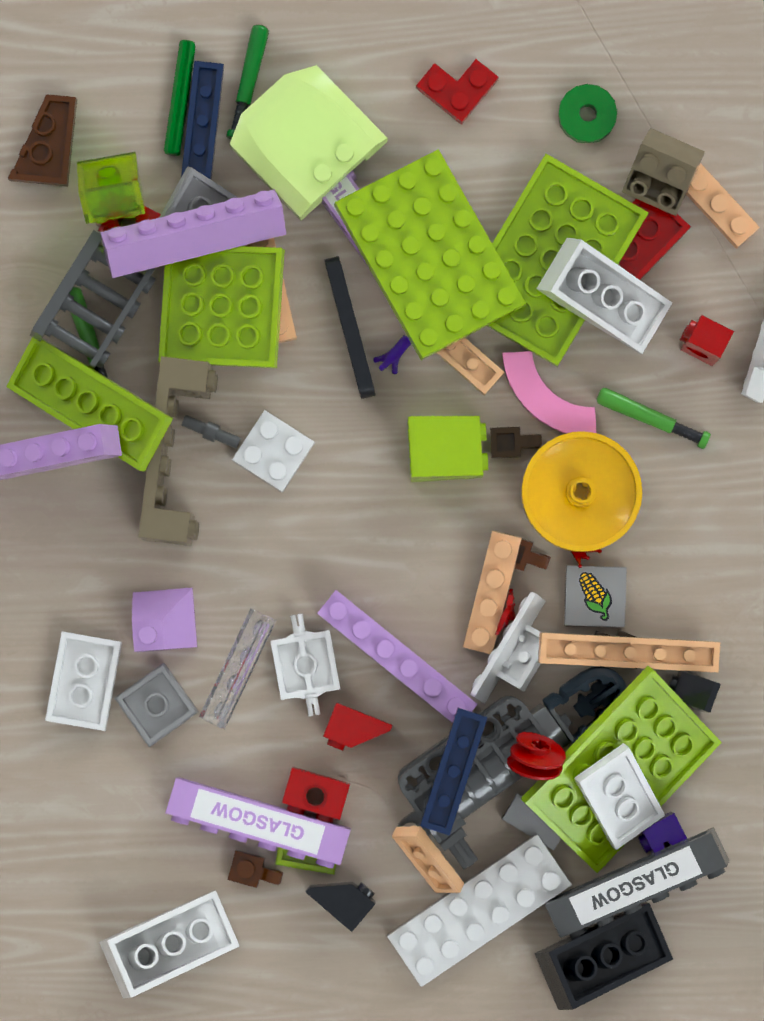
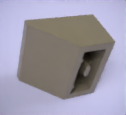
[622,128,705,216]

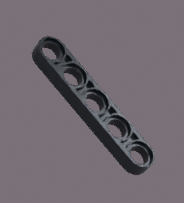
[324,256,376,399]

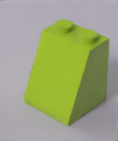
[407,416,488,482]

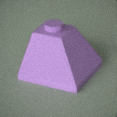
[132,588,197,652]

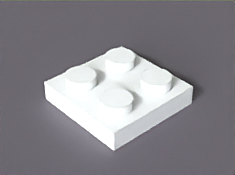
[232,410,315,493]

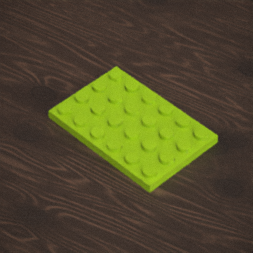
[334,149,526,360]
[487,154,649,367]
[521,666,722,873]

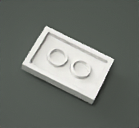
[45,631,122,731]
[574,743,665,850]

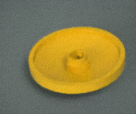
[521,431,642,552]

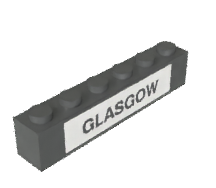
[545,827,730,939]

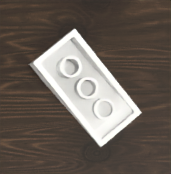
[537,238,672,354]
[99,890,239,998]

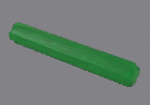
[164,40,196,156]

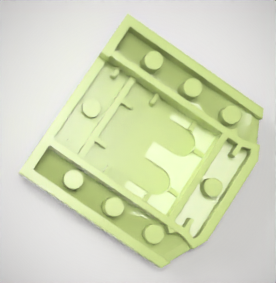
[230,65,388,221]

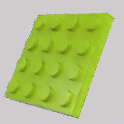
[158,246,285,368]

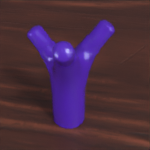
[373,335,411,374]

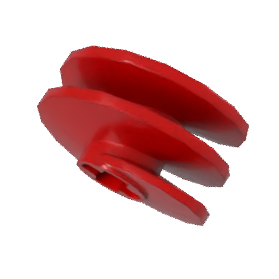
[507,732,566,780]

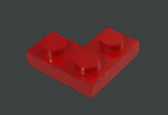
[416,59,499,125]

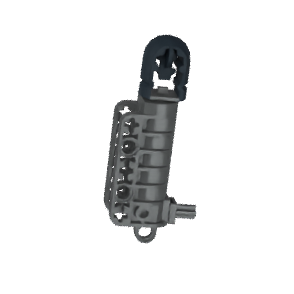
[397,666,627,870]

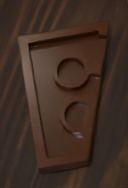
[8,94,77,187]

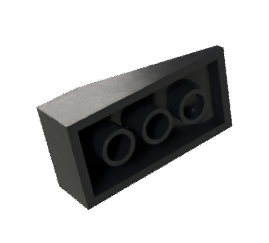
[534,903,673,1010]

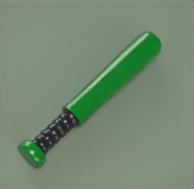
[226,25,269,139]

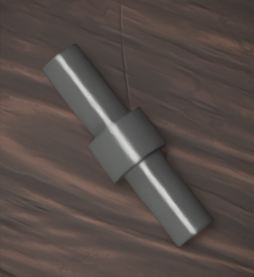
[182,415,241,449]

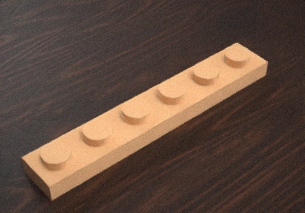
[538,632,720,673]

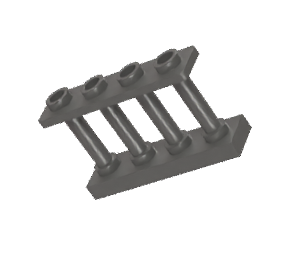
[30,230,156,369]

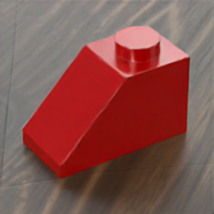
[323,703,393,751]

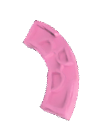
[502,351,597,434]

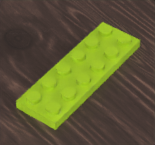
[6,337,173,472]

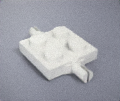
[270,614,341,717]

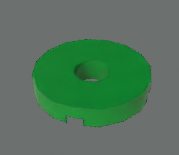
[558,84,618,144]

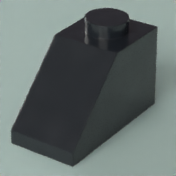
[668,671,721,713]
[306,882,376,932]

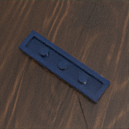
[181,61,224,180]
[420,707,488,836]

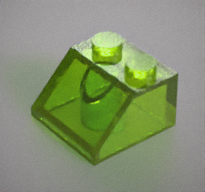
[77,152,145,224]

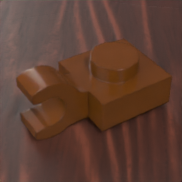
[505,533,551,571]
[228,850,284,888]

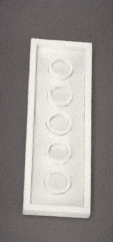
[387,834,572,987]

